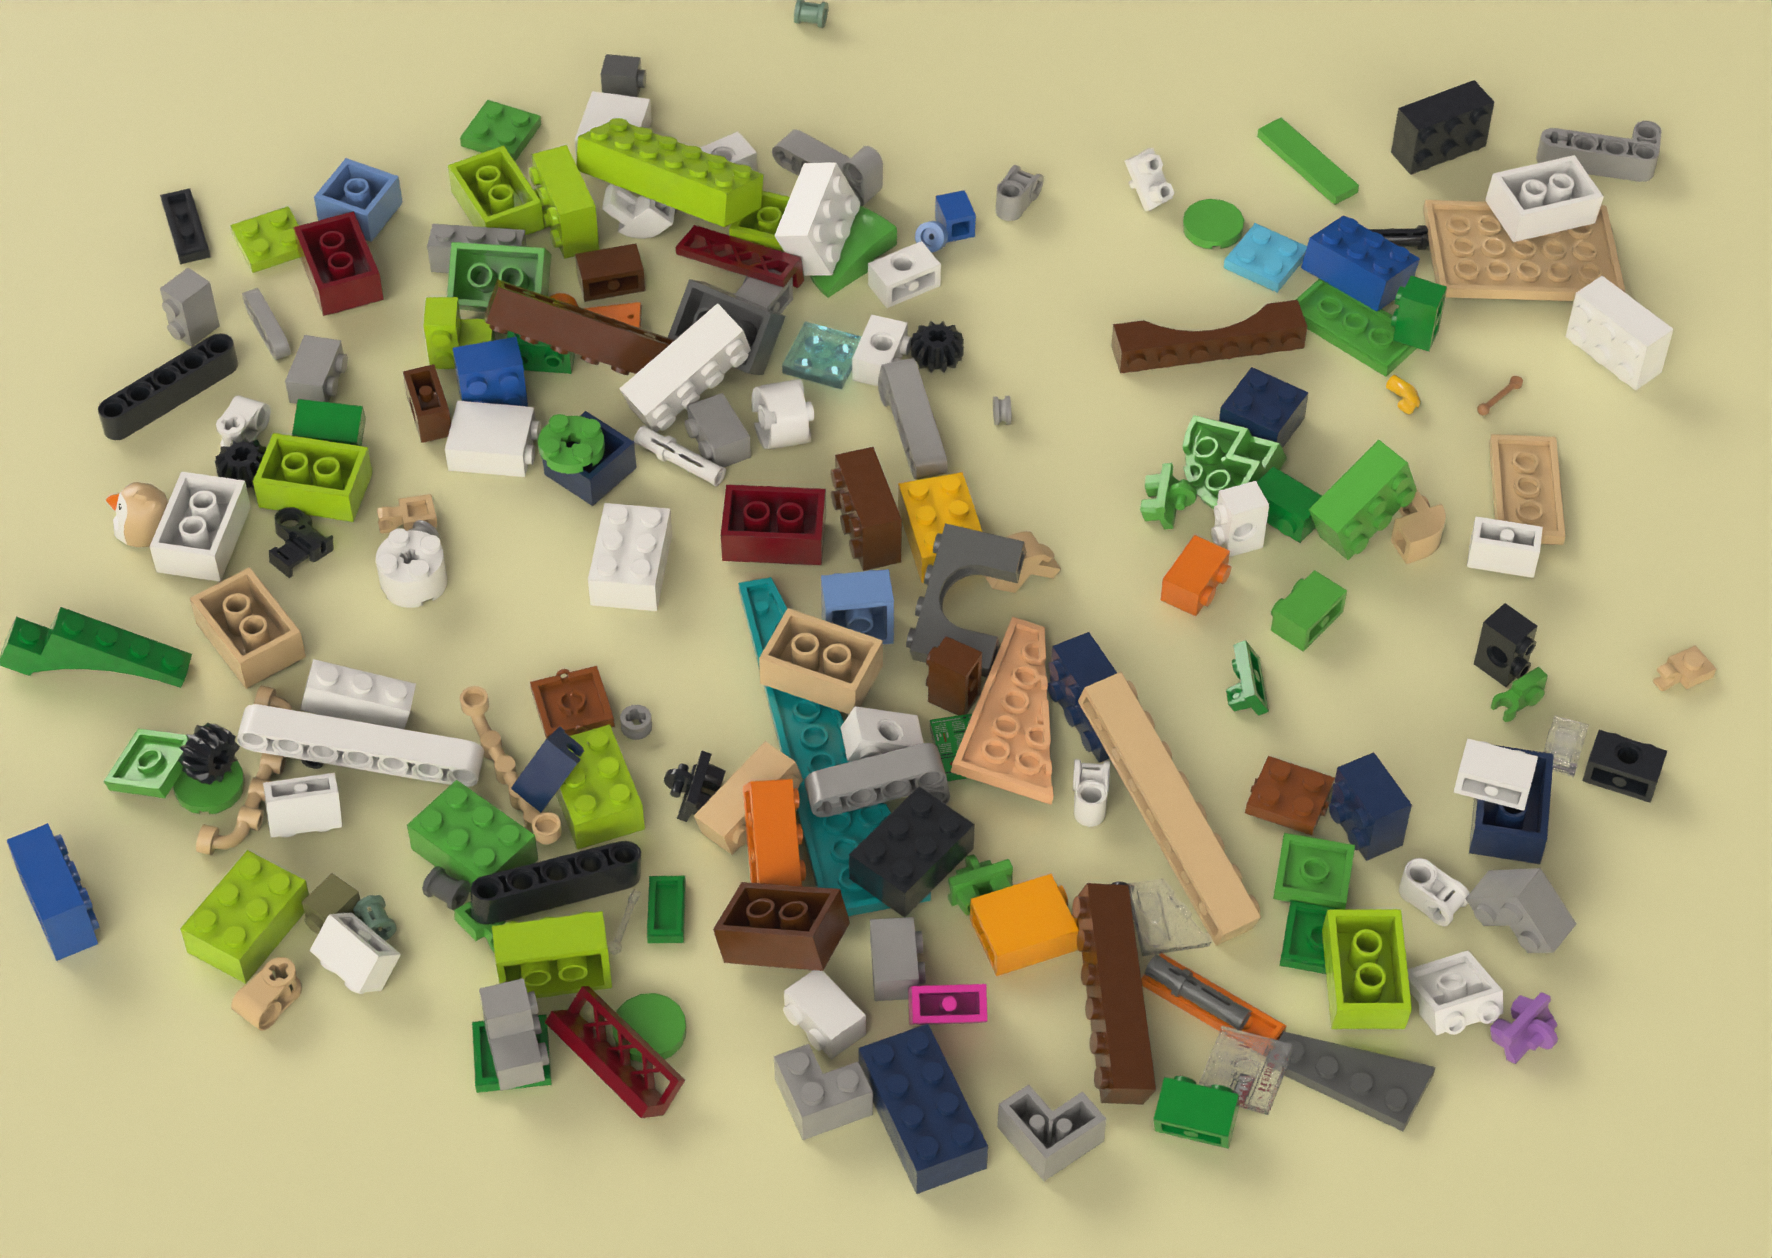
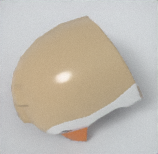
[106,482,168,547]

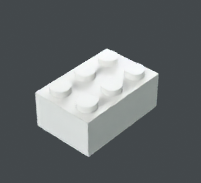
[1485,155,1604,242]
[774,163,860,276]
[1566,276,1673,391]
[150,471,251,582]
[588,503,672,611]

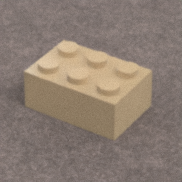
[190,567,306,689]
[759,608,883,714]

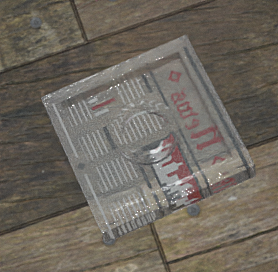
[1198,1026,1294,1115]

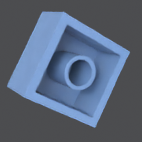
[314,158,403,242]
[821,569,894,644]

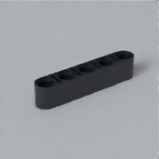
[98,333,238,440]
[471,841,641,925]

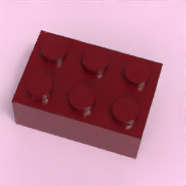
[294,211,384,316]
[720,484,826,565]

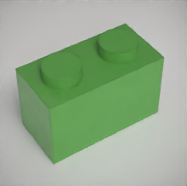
[1271,570,1347,652]

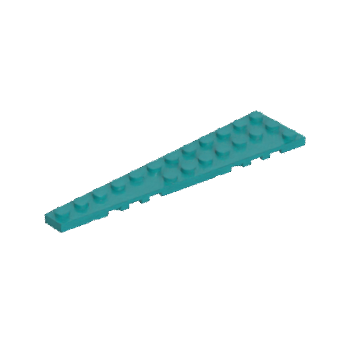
[738,577,931,917]

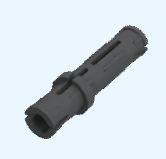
[1144,954,1252,1031]

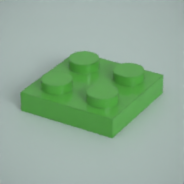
[460,100,542,161]
[103,728,187,798]
[1273,833,1355,909]

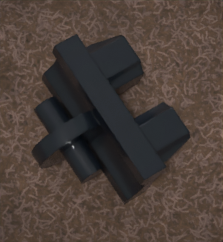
[664,751,726,822]

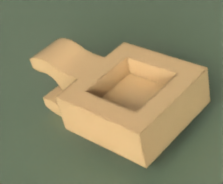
[377,494,437,533]
[1653,645,1716,691]

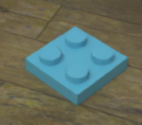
[1224,223,1307,293]

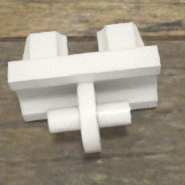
[1125,148,1174,211]

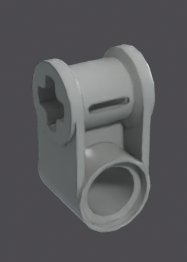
[995,165,1044,221]

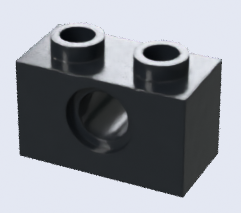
[1474,603,1538,687]
[1582,729,1667,803]

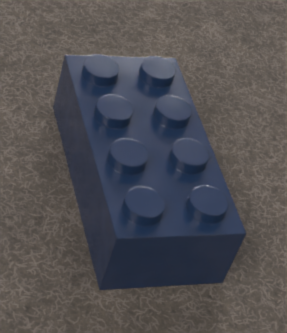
[859,1024,988,1194]

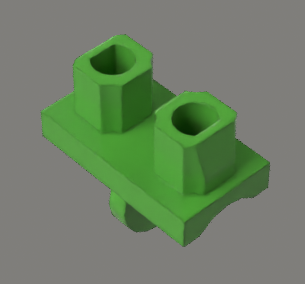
[1140,463,1197,530]
[948,854,1013,915]

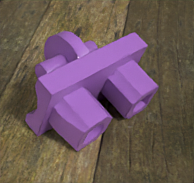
[1490,992,1558,1064]

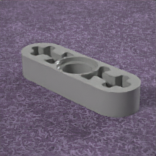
[242,288,291,360]

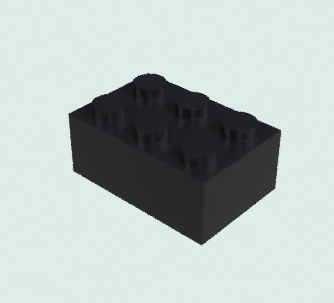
[1391,80,1495,175]
[849,787,975,918]

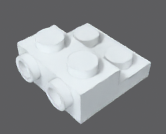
[1408,950,1503,1035]

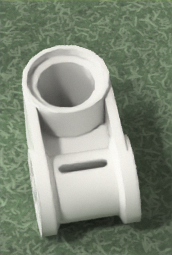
[216,395,271,447]
[1073,759,1110,827]
[1399,858,1470,926]

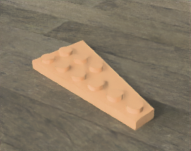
[951,617,1053,805]

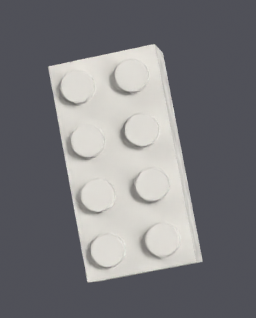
[619,303,751,432]

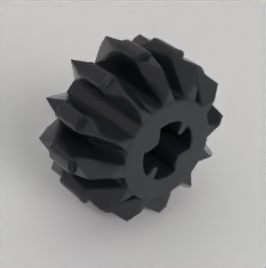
[911,320,964,373]
[215,437,267,490]
[178,722,240,785]

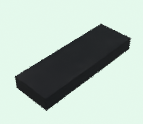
[160,188,210,264]

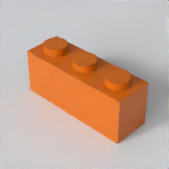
[743,779,806,886]

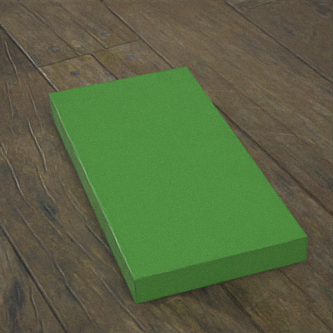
[1296,279,1417,377]

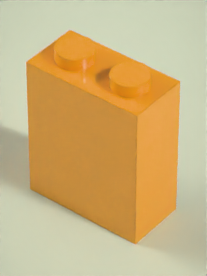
[970,874,1079,976]

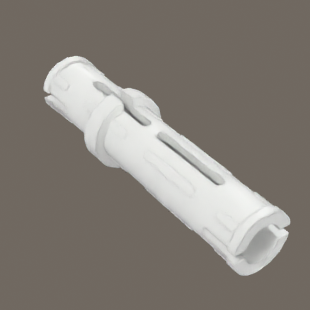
[634,425,726,486]

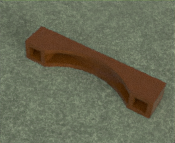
[1111,299,1307,374]

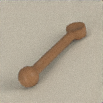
[1477,376,1523,416]

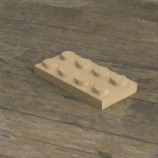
[1489,434,1565,545]

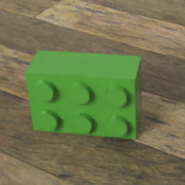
[1309,440,1417,560]
[407,780,538,892]

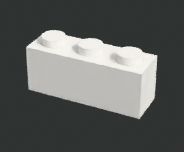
[300,659,416,729]

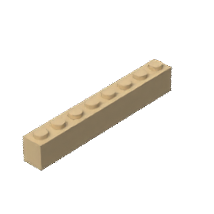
[1078,672,1261,946]

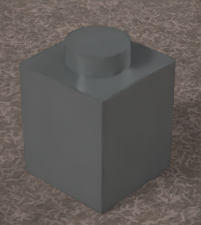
[600,54,646,97]

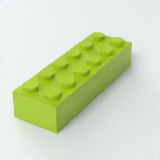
[577,118,764,228]

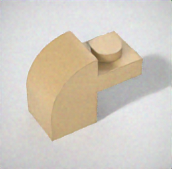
[1391,490,1446,564]
[985,531,1061,593]

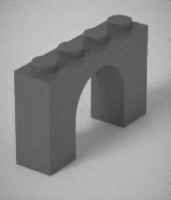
[906,523,1026,678]

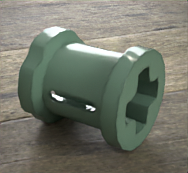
[794,0,828,28]
[353,895,397,941]

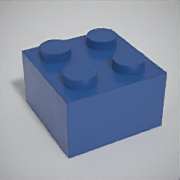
[453,337,528,407]

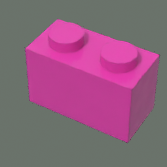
[908,984,988,1025]

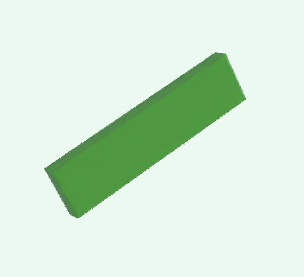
[1257,117,1359,205]

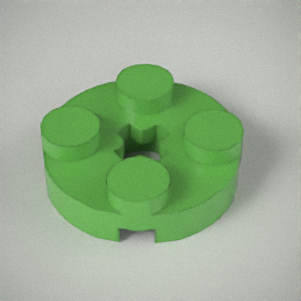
[538,414,605,474]

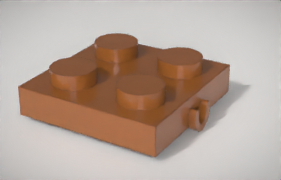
[530,666,615,738]
[1245,756,1335,836]

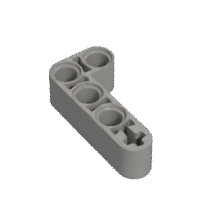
[1536,121,1661,182]
[772,130,883,206]
[878,358,948,480]
[804,743,950,817]

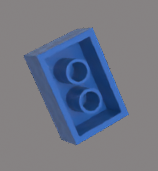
[1301,215,1420,312]
[6,823,100,961]

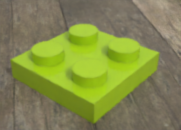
[230,206,300,273]

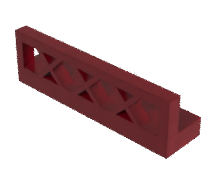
[675,225,804,288]
[544,986,685,1118]

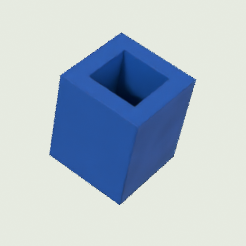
[935,190,976,243]

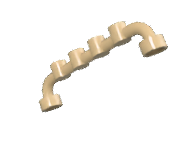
[196,685,292,855]
[460,686,562,845]

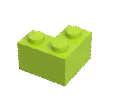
[423,297,496,369]

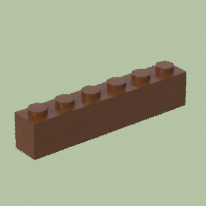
[484,279,675,375]
[1072,883,1156,1105]

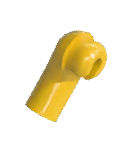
[1386,375,1421,415]

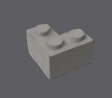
[1466,868,1576,953]
[479,978,550,1091]
[774,1044,873,1140]
[997,1085,1106,1181]

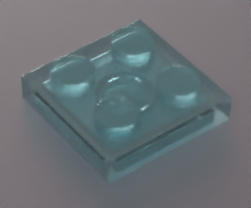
[782,321,862,390]

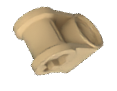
[231,957,302,1031]

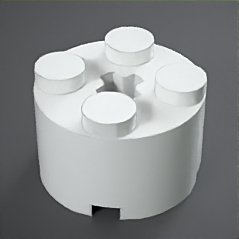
[752,379,814,449]
[376,528,447,608]

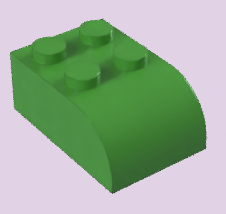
[447,242,551,312]

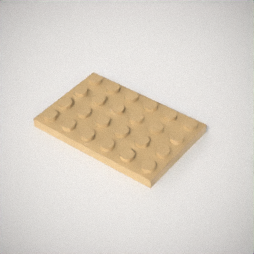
[1423,200,1626,301]

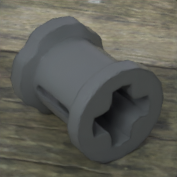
[422,866,471,911]

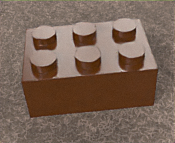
[831,447,902,571]
[713,882,850,971]

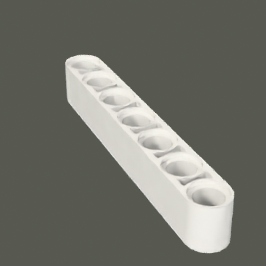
[236,704,484,787]

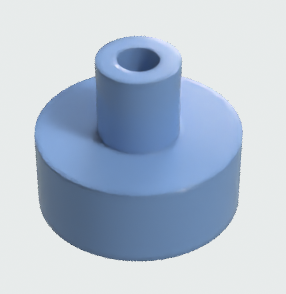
[915,221,948,253]

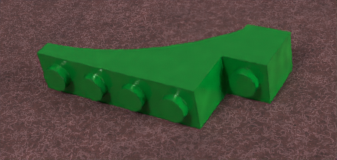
[0,607,192,688]

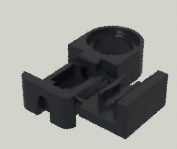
[269,507,334,578]

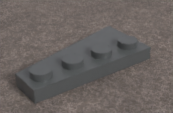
[1266,1032,1436,1132]

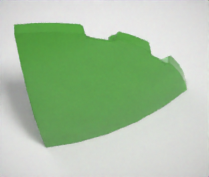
[810,206,897,298]
[1182,415,1287,509]

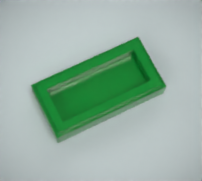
[647,876,686,943]

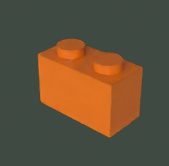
[1160,535,1232,616]

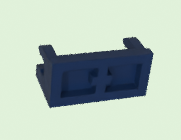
[510,726,584,813]

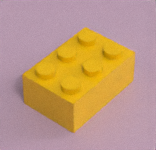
[898,472,982,583]

